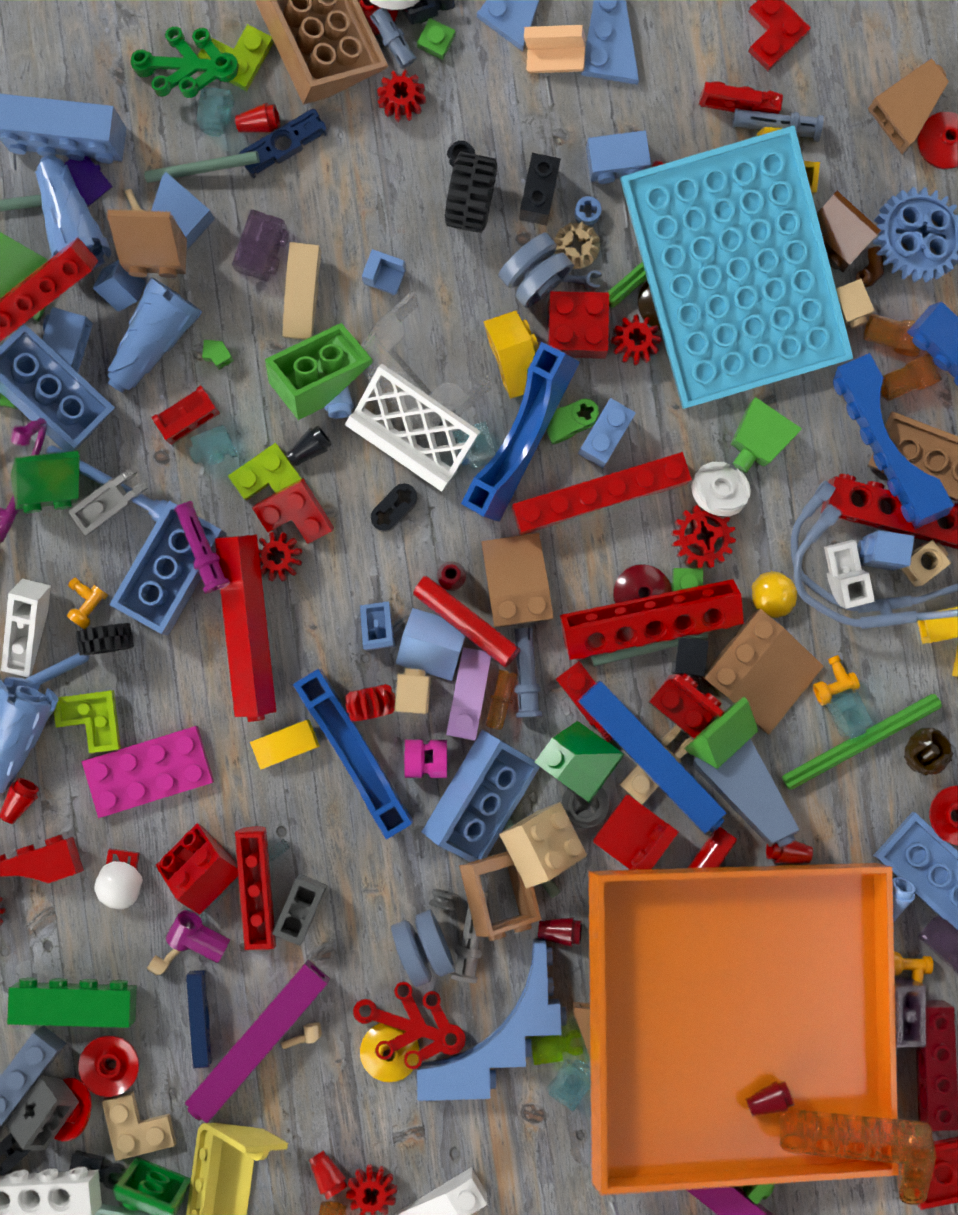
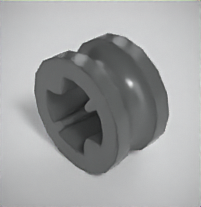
[429,889,458,911]

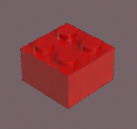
[547,291,609,359]

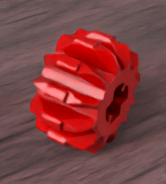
[377,69,426,122]
[611,314,661,366]
[258,532,303,582]
[345,684,396,722]
[346,1164,398,1215]

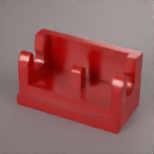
[151,385,220,445]

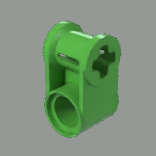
[546,398,599,445]

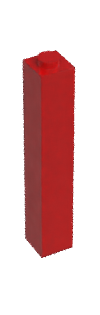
[215,534,277,722]

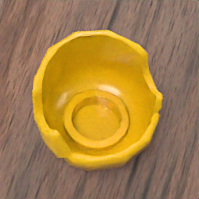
[751,571,797,618]

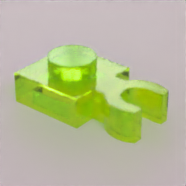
[530,1030,583,1065]

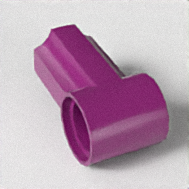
[166,910,230,963]

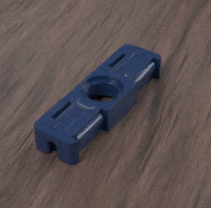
[239,109,328,178]
[186,970,212,1069]

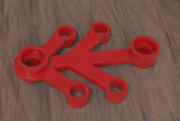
[353,982,466,1069]

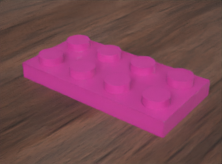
[82,726,214,818]

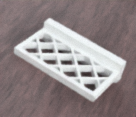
[345,364,481,492]

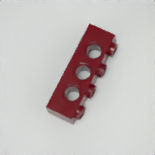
[914,1000,958,1131]

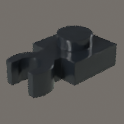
[401,0,455,24]
[69,1150,124,1190]

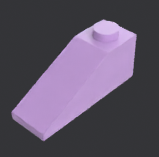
[446,647,491,741]

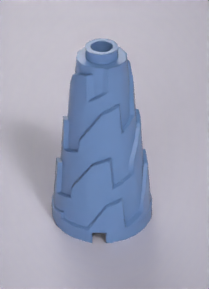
[35,155,111,269]
[107,277,202,393]
[0,677,58,794]

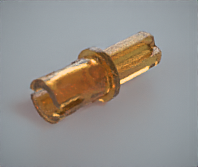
[486,670,517,730]

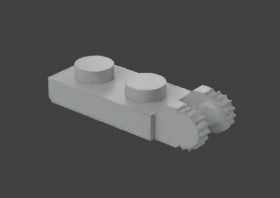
[68,467,149,536]

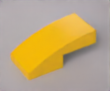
[250,719,320,770]

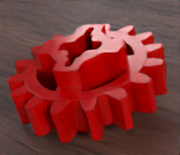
[671,505,736,569]

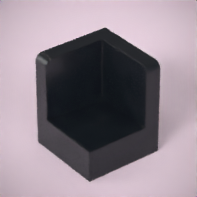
[671,637,709,677]

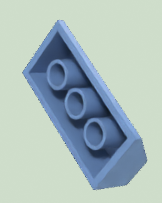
[0,324,115,452]
[422,729,540,862]

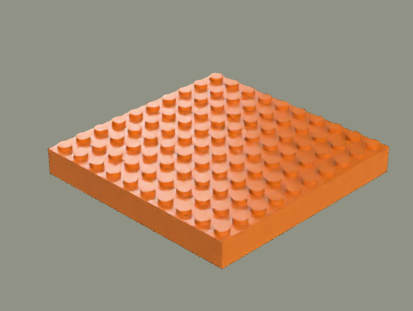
[589,863,899,1195]

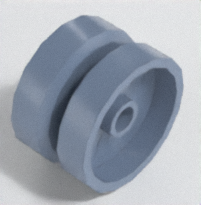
[498,232,574,308]
[391,909,456,988]

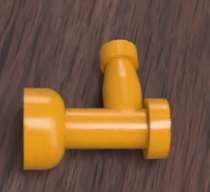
[66,577,109,629]
[813,655,860,706]
[894,951,934,996]

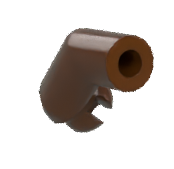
[856,246,884,287]

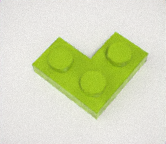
[197,24,274,91]
[228,442,301,501]
[54,690,121,753]

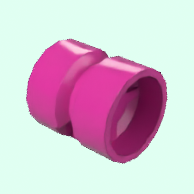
[404,740,447,778]

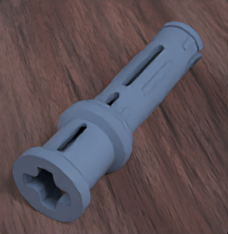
[732,108,824,142]
[514,628,542,718]

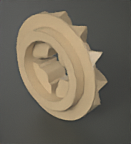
[554,222,600,269]

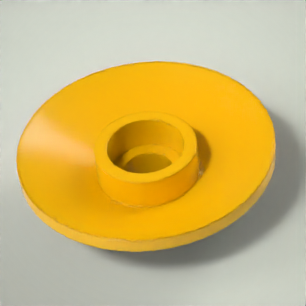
[360,1023,420,1082]

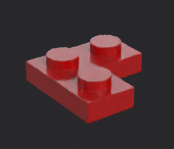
[748,0,811,71]
[252,478,334,544]

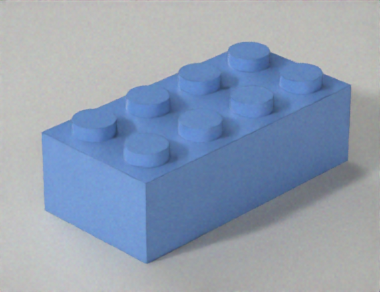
[0,94,127,164]
[109,501,227,636]

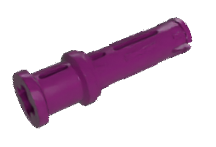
[174,501,230,594]

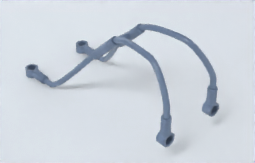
[791,480,958,629]

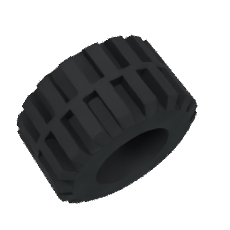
[445,151,498,233]

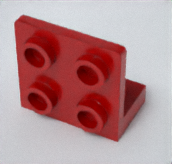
[648,673,725,739]
[593,794,679,870]

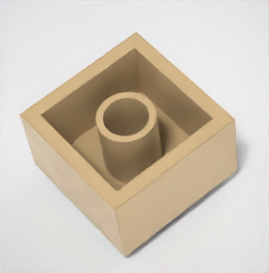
[500,802,587,888]

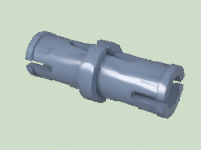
[370,8,417,69]

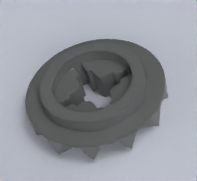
[562,787,609,828]

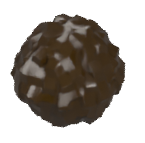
[904,727,954,776]

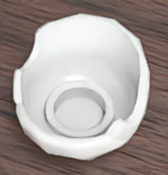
[94,861,143,909]

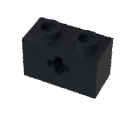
[519,152,561,226]

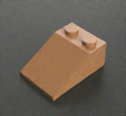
[107,210,187,278]
[481,533,554,628]

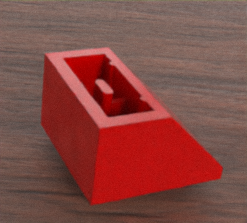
[155,823,238,915]

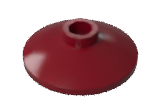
[613,564,672,603]

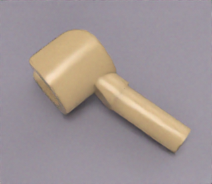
[125,189,144,211]
[147,949,181,975]
[281,1022,322,1049]

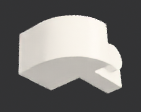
[824,540,875,609]

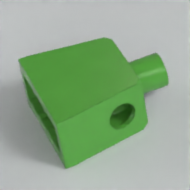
[731,397,802,473]

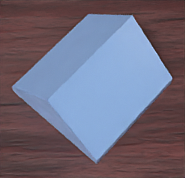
[396,608,465,681]

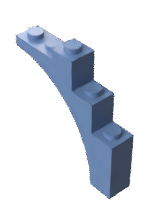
[417,939,567,1101]

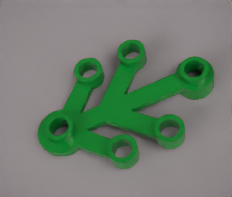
[130,26,239,98]

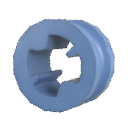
[574,196,601,226]

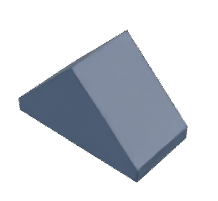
[360,601,396,651]

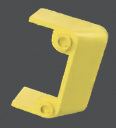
[186,1122,288,1215]

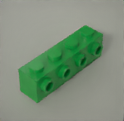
[7,977,137,1028]

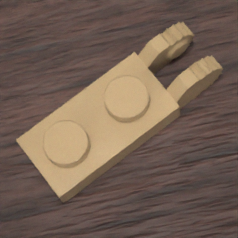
[619,725,693,805]

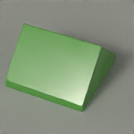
[684,697,758,769]

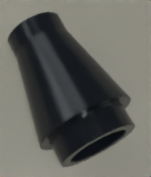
[286,426,332,466]

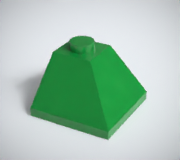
[535,721,625,803]

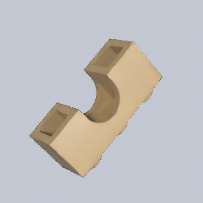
[395,669,431,714]

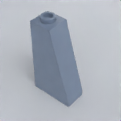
[693,738,800,848]

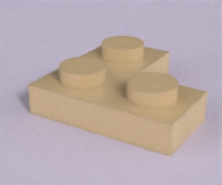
[102,1091,176,1161]

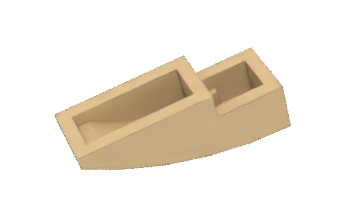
[283,242,321,340]

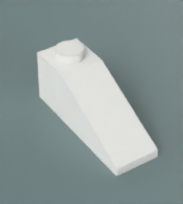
[1,579,51,678]
[394,1167,487,1215]

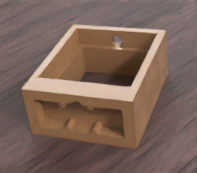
[459,851,542,941]

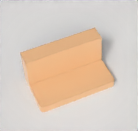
[524,25,586,73]

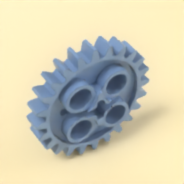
[873,187,958,283]

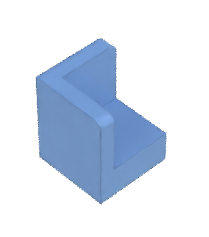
[362,249,406,295]
[93,260,146,311]

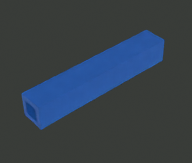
[577,681,727,834]

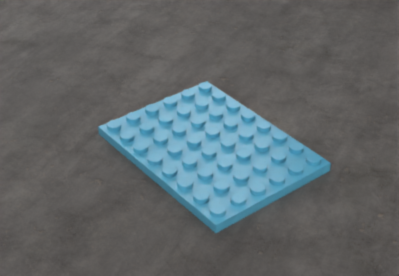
[620,125,853,409]

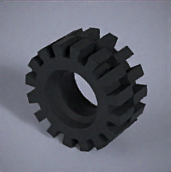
[76,623,134,656]

